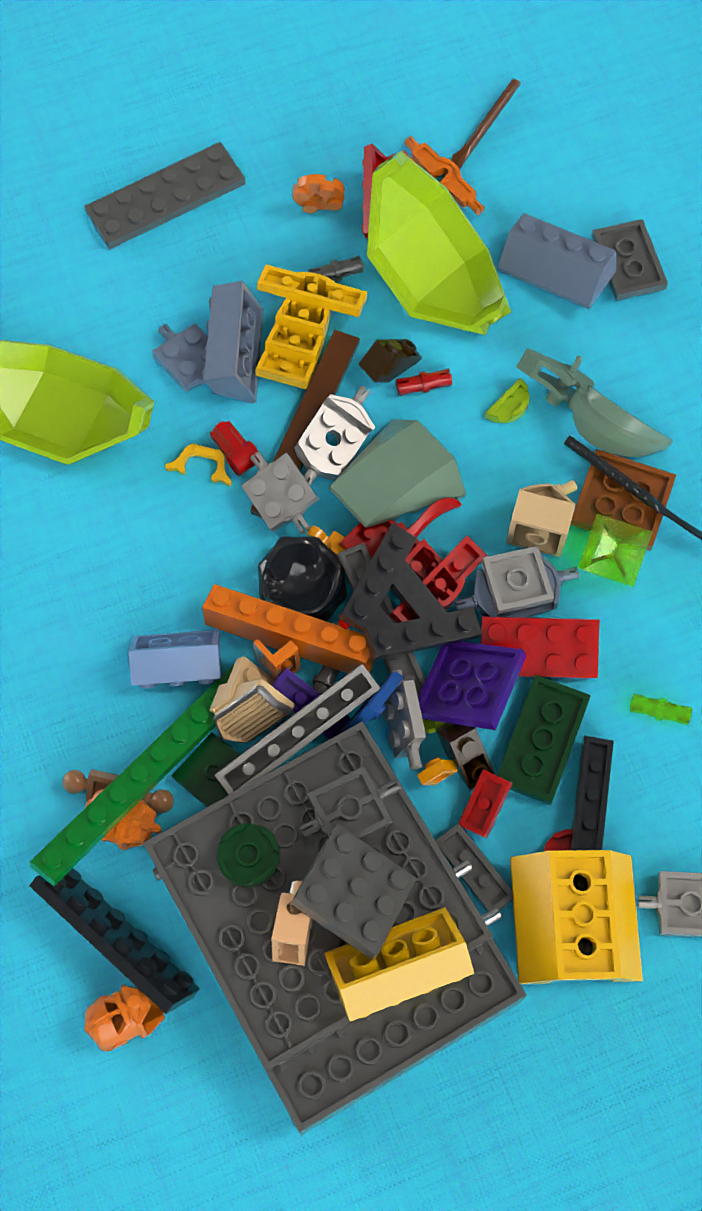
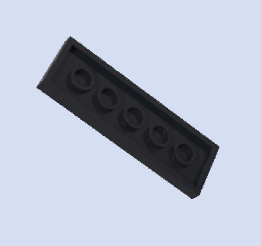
[29,868,200,1014]

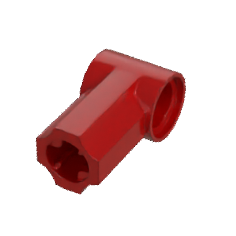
[210,421,260,476]

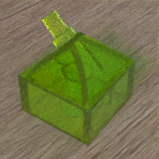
[578,514,652,587]

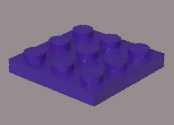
[418,642,526,730]

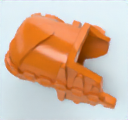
[85,789,162,851]
[84,984,165,1051]

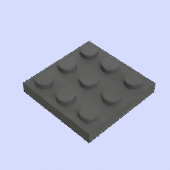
[290,824,417,959]

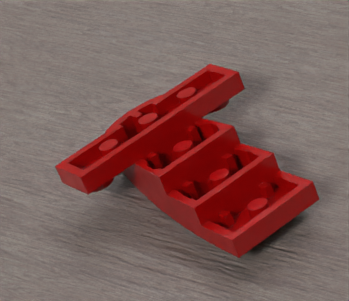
[338,520,487,623]

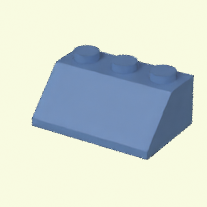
[128,630,222,688]

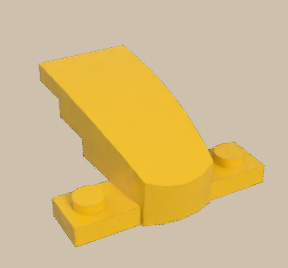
[255,264,367,390]

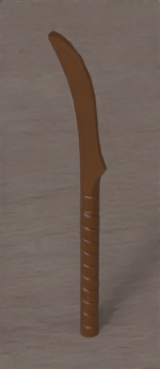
[440,78,520,182]

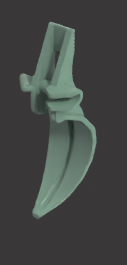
[516,348,673,457]

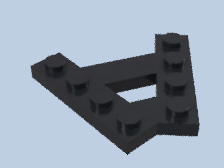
[338,523,482,661]

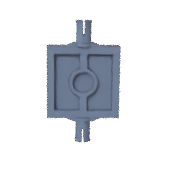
[152,324,208,392]

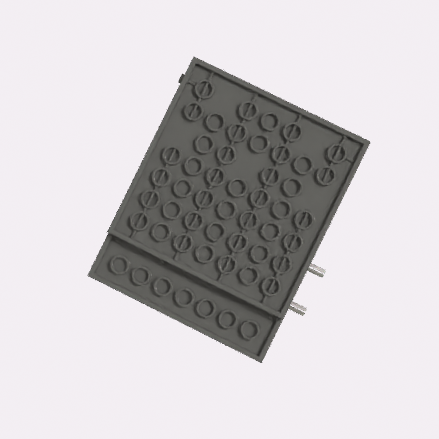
[143,721,527,1136]

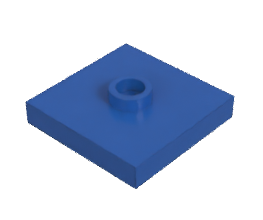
[341,671,404,733]

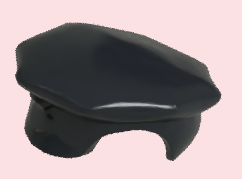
[258,536,347,622]

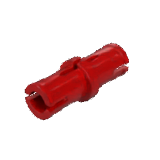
[395,368,452,396]

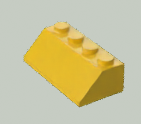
[324,907,474,1022]

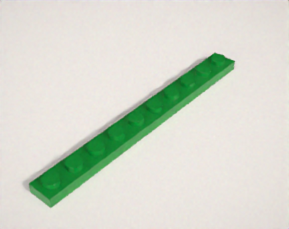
[30,663,235,886]

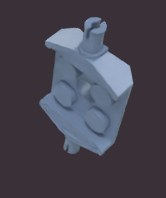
[454,555,579,617]

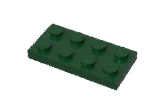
[497,675,591,805]

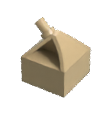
[506,480,578,558]

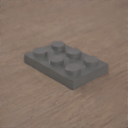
[592,219,668,301]

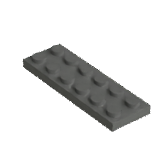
[84,142,246,250]

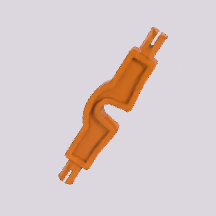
[404,136,485,215]

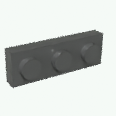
[435,823,513,917]

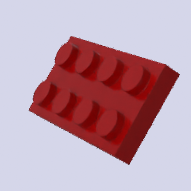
[481,616,600,678]

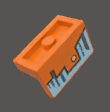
[253,639,301,680]

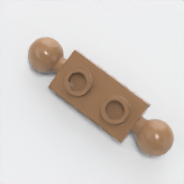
[62,769,174,813]

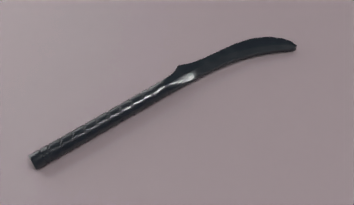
[564,435,702,540]

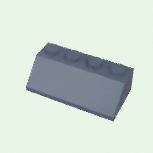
[497,213,616,309]
[202,281,264,403]

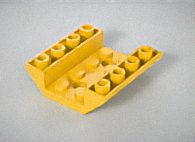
[510,850,643,984]

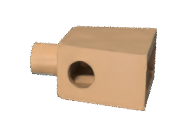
[271,881,313,966]

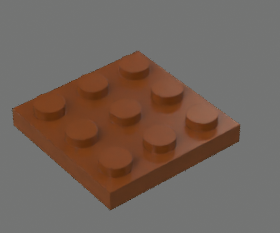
[570,449,676,551]

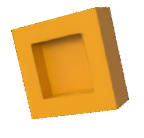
[417,758,459,786]

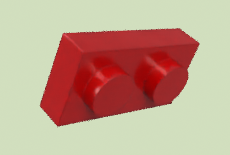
[459,769,513,838]

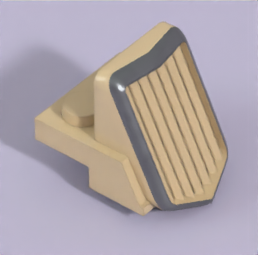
[209,656,294,743]

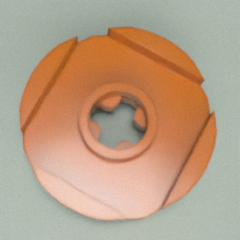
[292,174,345,214]

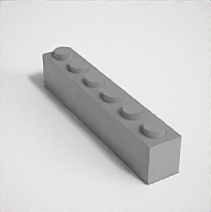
[215,664,381,795]

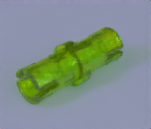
[629,693,692,726]

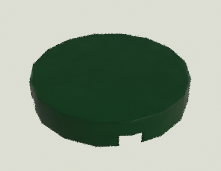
[216,823,280,887]

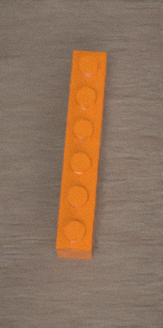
[202,584,375,673]

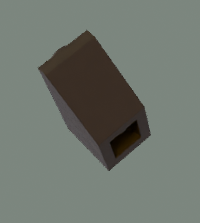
[359,339,422,383]
[435,723,494,790]

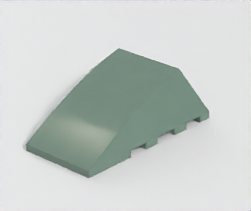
[329,419,466,528]

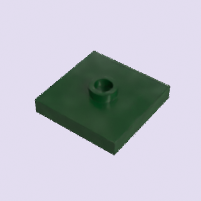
[171,732,240,807]

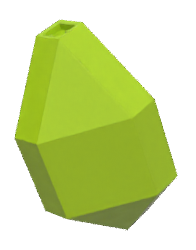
[367,150,511,335]
[0,340,154,465]

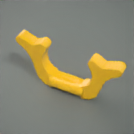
[165,444,232,486]

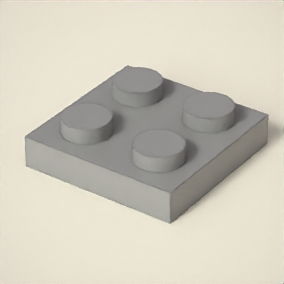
[481,546,554,615]

